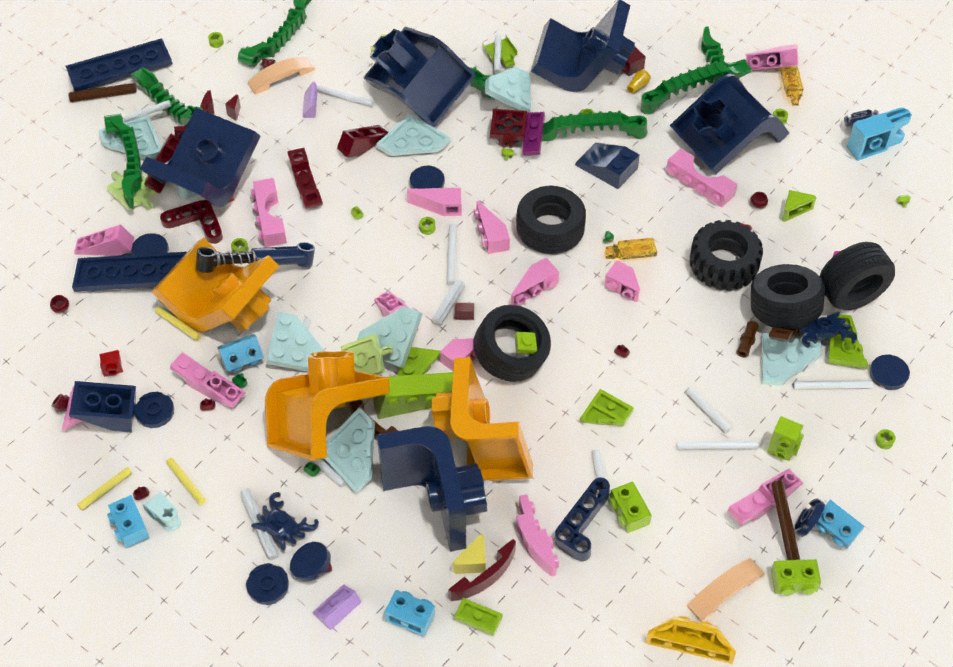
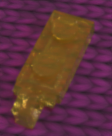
[780,66,803,106]
[604,238,657,260]

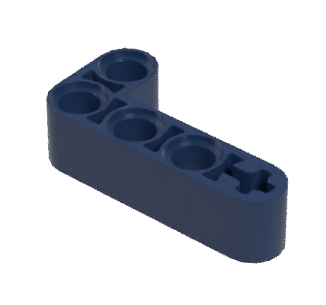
[555,477,610,562]

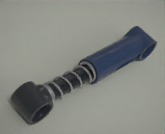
[195,242,315,273]

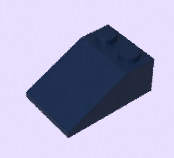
[575,142,640,189]
[69,381,136,432]

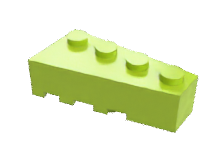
[373,372,453,419]

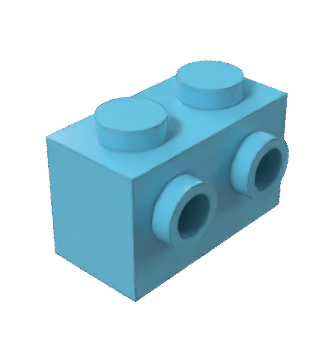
[217,334,264,372]
[107,495,150,548]
[815,499,865,549]
[384,590,436,637]

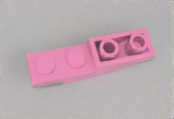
[170,352,246,408]
[727,469,803,526]
[516,494,559,577]

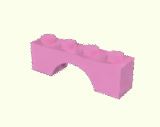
[666,148,737,207]
[250,178,287,247]

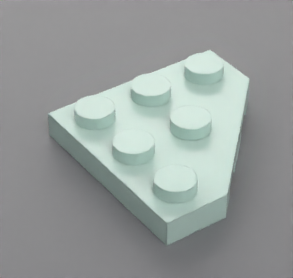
[485,67,531,113]
[377,114,450,156]
[98,115,162,159]
[357,306,423,368]
[266,312,325,372]
[762,333,821,386]
[324,407,375,493]

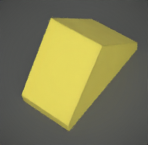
[452,534,486,574]

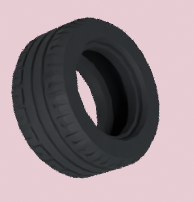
[473,304,551,382]

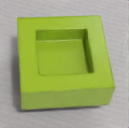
[514,332,537,354]

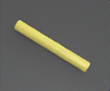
[155,306,201,341]
[166,458,206,505]
[77,467,132,511]

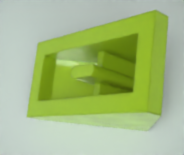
[782,190,817,222]

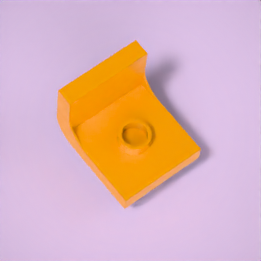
[151,237,279,332]
[265,351,389,461]
[431,357,533,481]

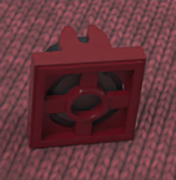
[490,109,527,148]

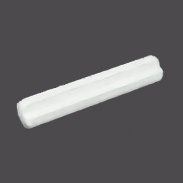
[432,279,465,325]

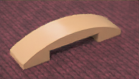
[248,57,315,95]
[687,558,765,622]

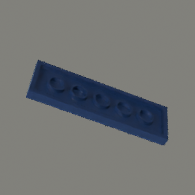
[65,38,173,91]
[72,251,187,292]

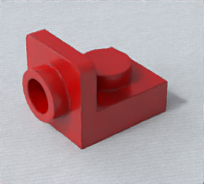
[99,350,123,377]

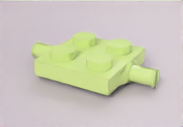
[106,170,157,211]
[340,334,393,375]

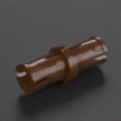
[736,321,759,358]

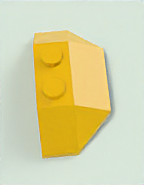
[645,616,736,664]

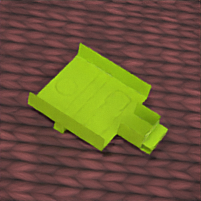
[482,35,517,68]

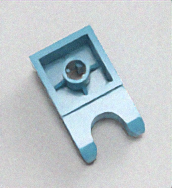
[846,107,912,161]

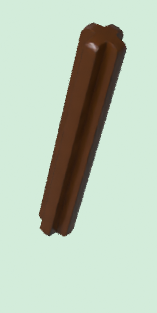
[68,83,137,102]
[771,480,800,560]

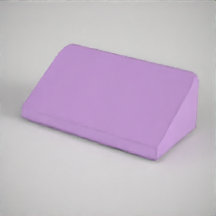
[302,81,317,118]
[312,584,361,630]

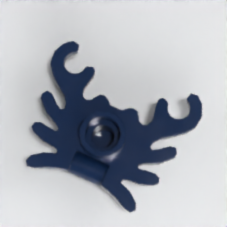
[801,312,857,348]
[251,492,319,550]

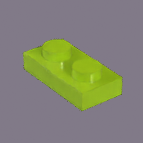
[454,598,503,636]

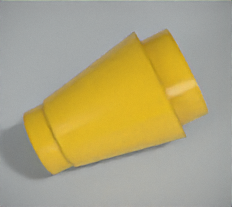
[627,69,651,94]

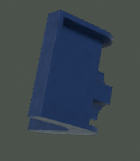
[531,0,635,92]
[363,26,476,127]
[669,74,790,175]
[140,108,261,207]
[376,426,487,552]

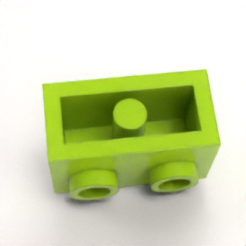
[767,416,805,462]
[608,481,652,533]
[771,559,821,595]

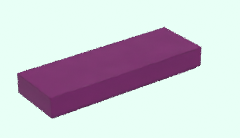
[522,112,545,156]

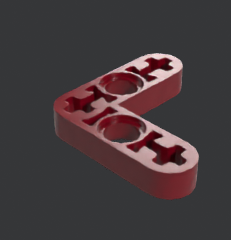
[160,200,223,244]

